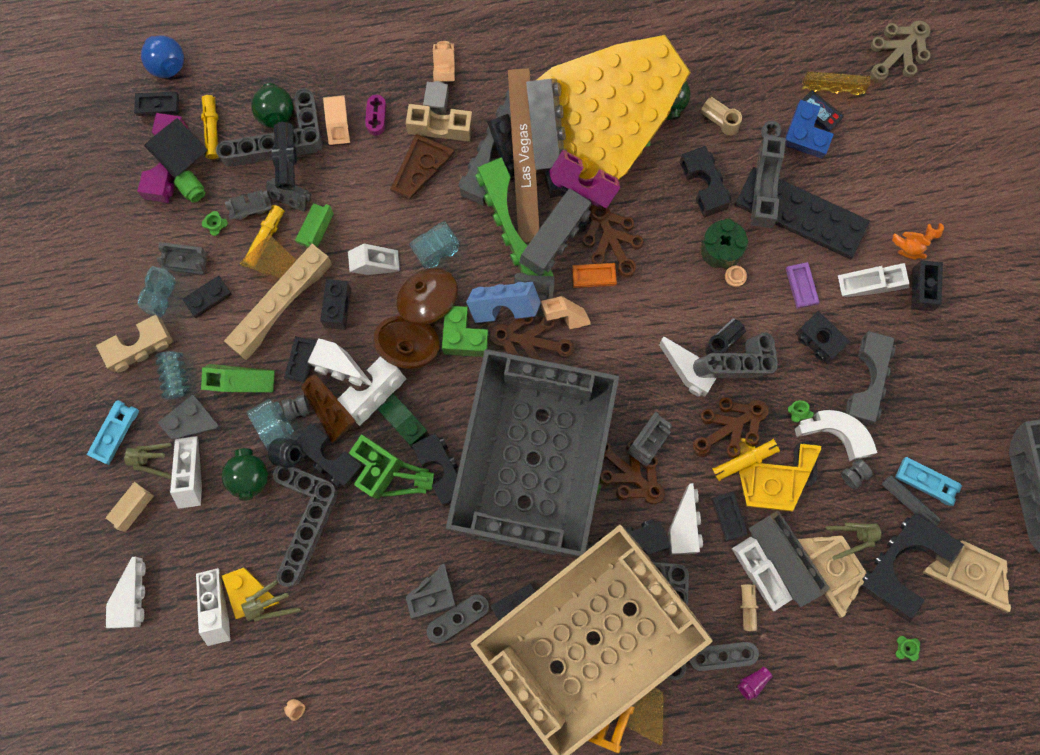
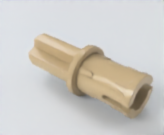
[740,585,759,631]

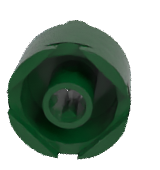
[701,219,748,269]

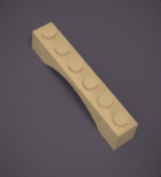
[224,244,332,361]

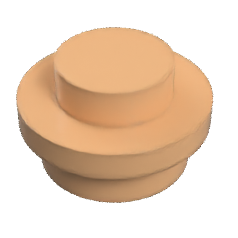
[725,265,747,287]

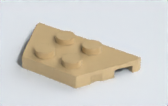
[798,536,866,618]
[923,540,1011,613]

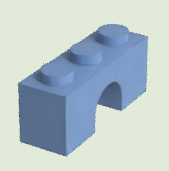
[467,282,541,323]

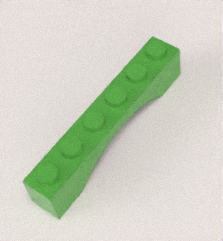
[475,157,554,276]

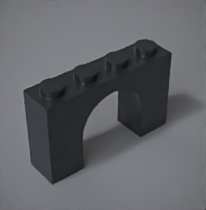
[862,513,964,623]

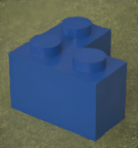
[785,100,834,159]

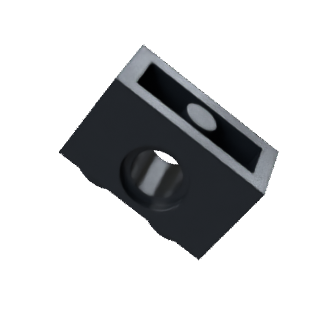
[911,260,943,312]
[320,279,351,330]
[795,311,850,364]

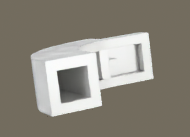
[795,410,877,461]

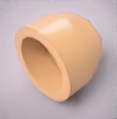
[284,699,305,721]

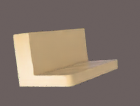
[106,482,154,532]

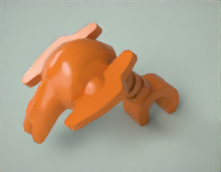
[892,223,944,260]

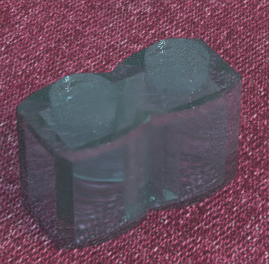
[409,221,460,269]
[138,266,175,317]
[246,399,294,450]

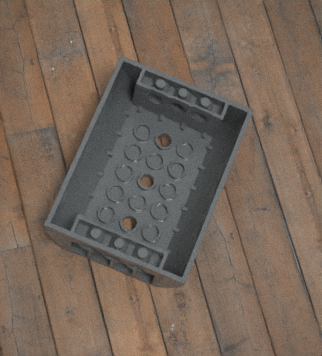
[446,349,619,558]

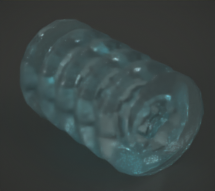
[155,351,190,400]

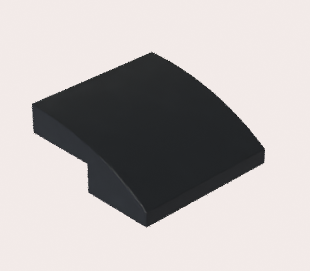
[144,118,207,178]

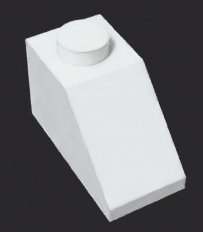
[348,244,400,275]

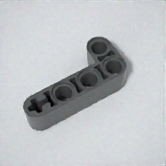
[693,332,778,378]

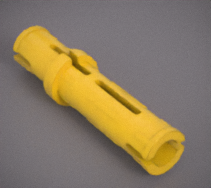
[201,95,219,159]
[243,205,285,267]
[712,439,780,481]

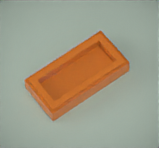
[572,263,617,288]

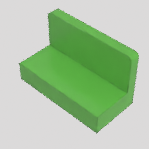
[295,203,334,248]

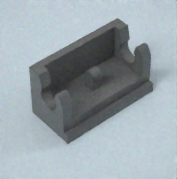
[157,242,208,275]
[627,412,672,467]

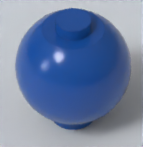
[141,35,184,78]

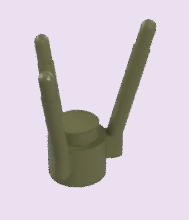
[125,443,172,479]
[826,523,881,560]
[241,580,301,622]

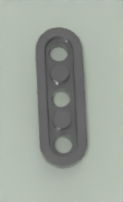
[427,595,489,643]
[689,642,759,671]

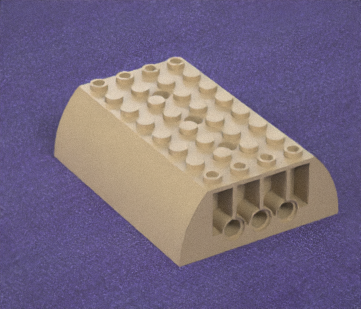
[470,525,713,755]

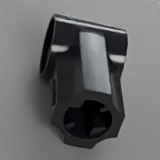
[705,318,747,355]

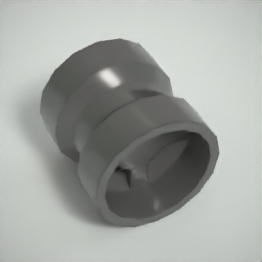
[282,394,310,421]
[840,459,873,490]

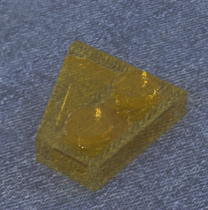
[240,234,297,279]
[626,688,663,746]

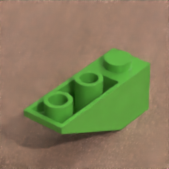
[201,364,275,392]

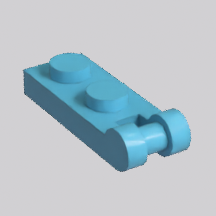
[87,400,139,465]
[895,457,962,506]

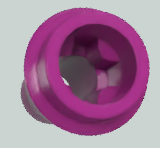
[737,667,773,700]

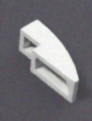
[838,263,910,297]
[732,537,792,611]

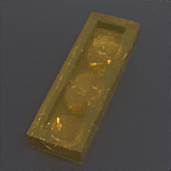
[802,71,871,95]

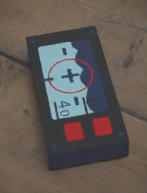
[802,90,843,132]

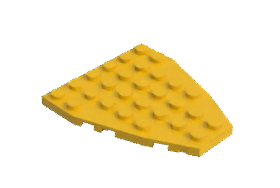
[537,35,691,180]

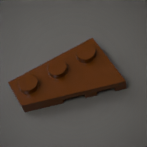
[301,375,356,443]

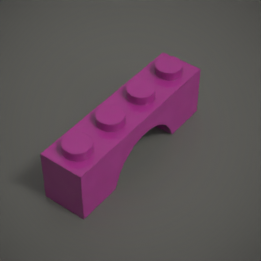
[137,113,188,203]

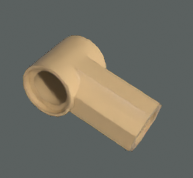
[700,97,742,135]

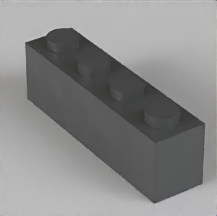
[526,78,567,170]
[519,188,591,276]
[749,510,830,607]

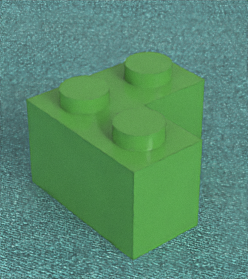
[442,306,489,357]
[349,434,404,499]

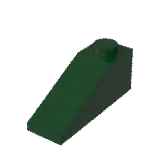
[377,393,429,449]

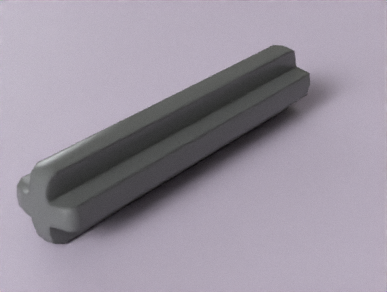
[882,476,940,526]

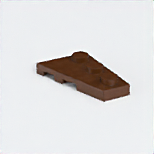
[390,134,455,200]

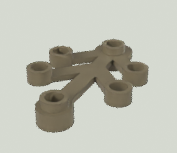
[870,21,930,83]

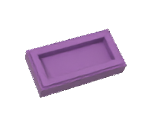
[786,262,819,309]

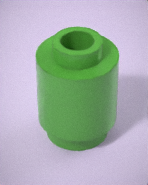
[174,171,205,203]

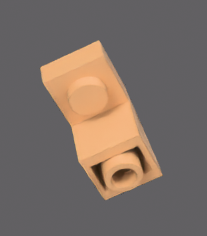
[433,41,455,81]
[323,95,350,145]
[541,296,590,329]

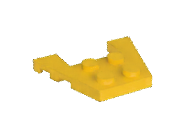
[734,438,821,512]

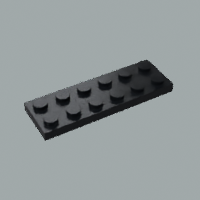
[734,167,870,260]

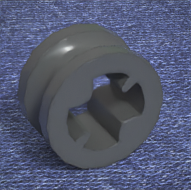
[761,121,781,137]

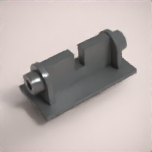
[266,178,312,212]
[225,190,271,220]

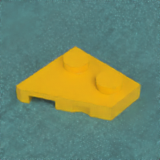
[222,568,279,619]

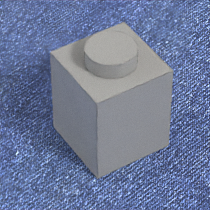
[423,81,449,115]

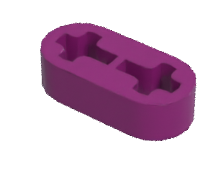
[365,95,387,136]

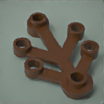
[582,205,644,277]
[490,317,574,361]
[693,397,768,458]
[599,440,665,504]

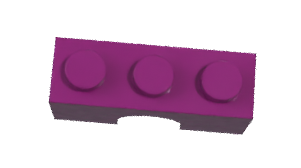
[550,150,621,208]

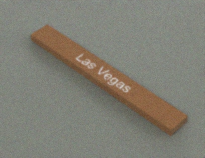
[508,68,540,243]

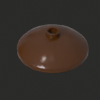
[396,268,458,325]
[373,316,439,369]

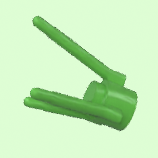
[382,462,434,497]

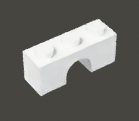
[338,357,406,426]

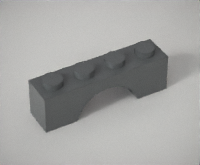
[750,135,786,228]
[845,331,896,426]

